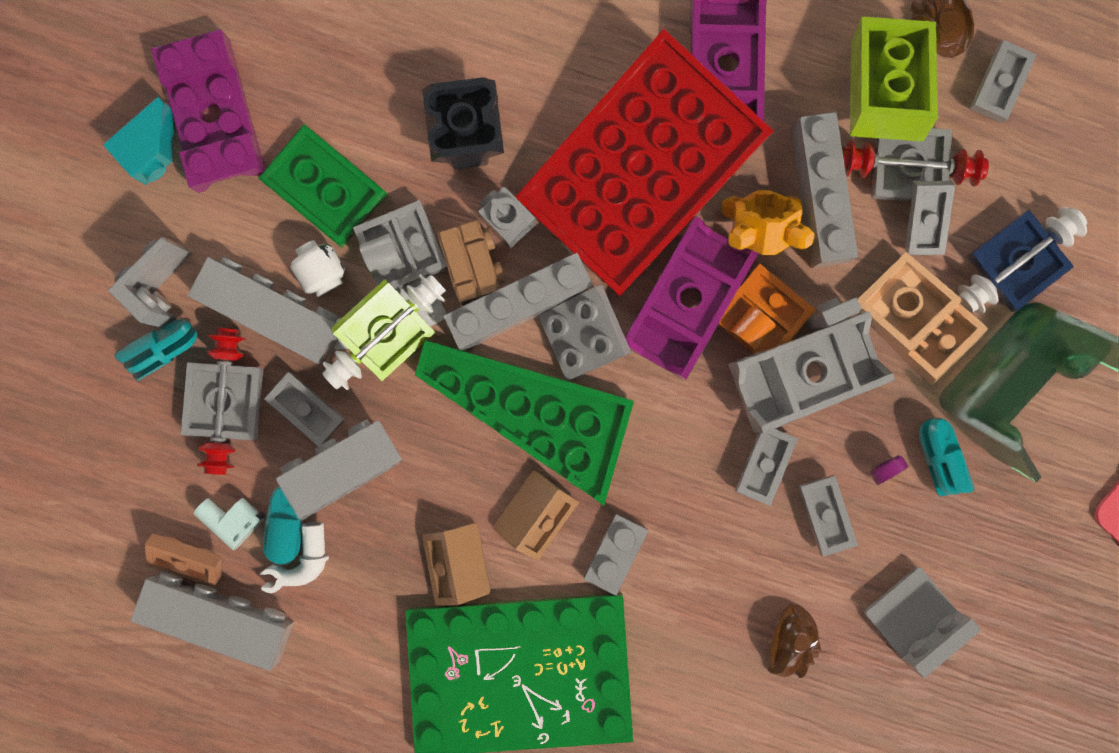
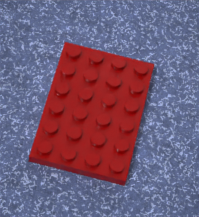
[515,29,774,296]

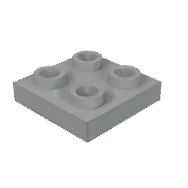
[353,200,448,290]
[538,285,631,381]

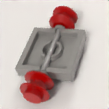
[842,128,989,202]
[181,328,263,475]

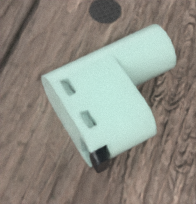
[193,498,266,551]

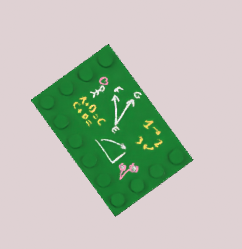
[405,593,634,753]

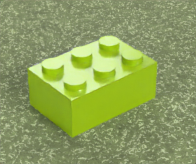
[850,17,938,142]

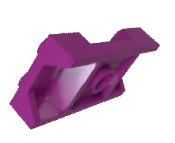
[689,0,766,121]
[151,29,265,193]
[625,216,758,381]

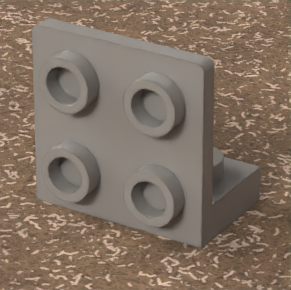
[108,237,192,328]
[864,567,981,678]

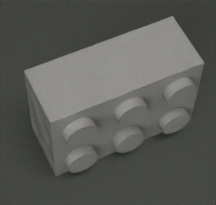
[275,419,402,520]

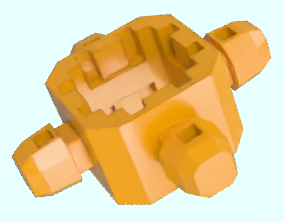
[721,190,814,255]

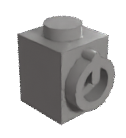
[478,186,536,249]

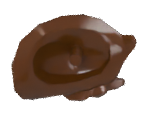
[911,0,975,58]
[768,604,821,678]

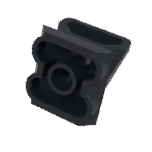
[422,77,504,169]

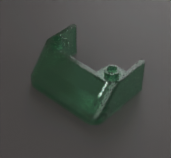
[939,302,1119,483]

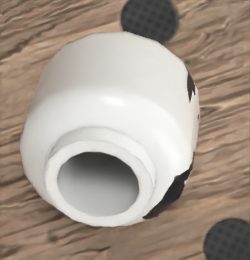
[290,240,346,297]

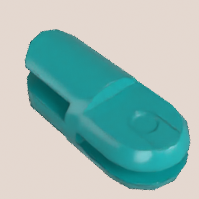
[114,319,197,382]
[919,418,975,497]
[263,486,303,565]

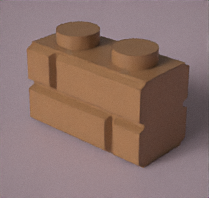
[437,221,506,306]

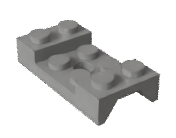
[728,311,895,433]

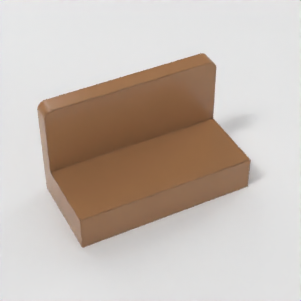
[493,470,579,561]
[421,523,490,606]

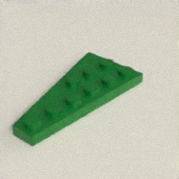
[415,340,634,506]

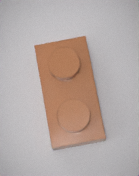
[145,533,222,588]

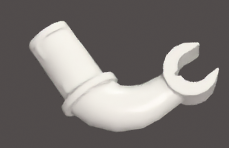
[260,521,329,593]

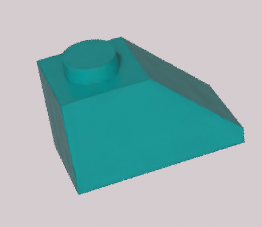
[103,97,175,185]

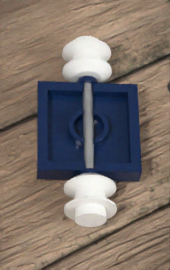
[958,207,1087,315]

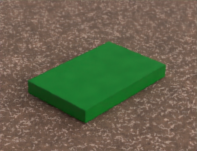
[258,124,388,248]

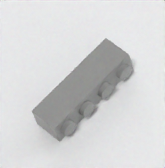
[791,112,858,268]
[444,253,593,351]
[187,256,339,365]
[131,571,294,671]

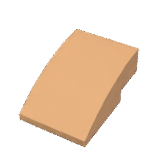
[858,252,988,385]

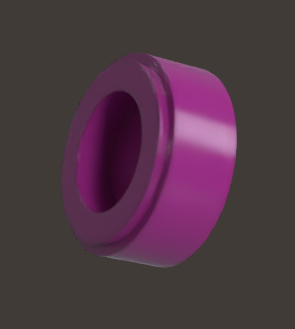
[870,455,909,485]

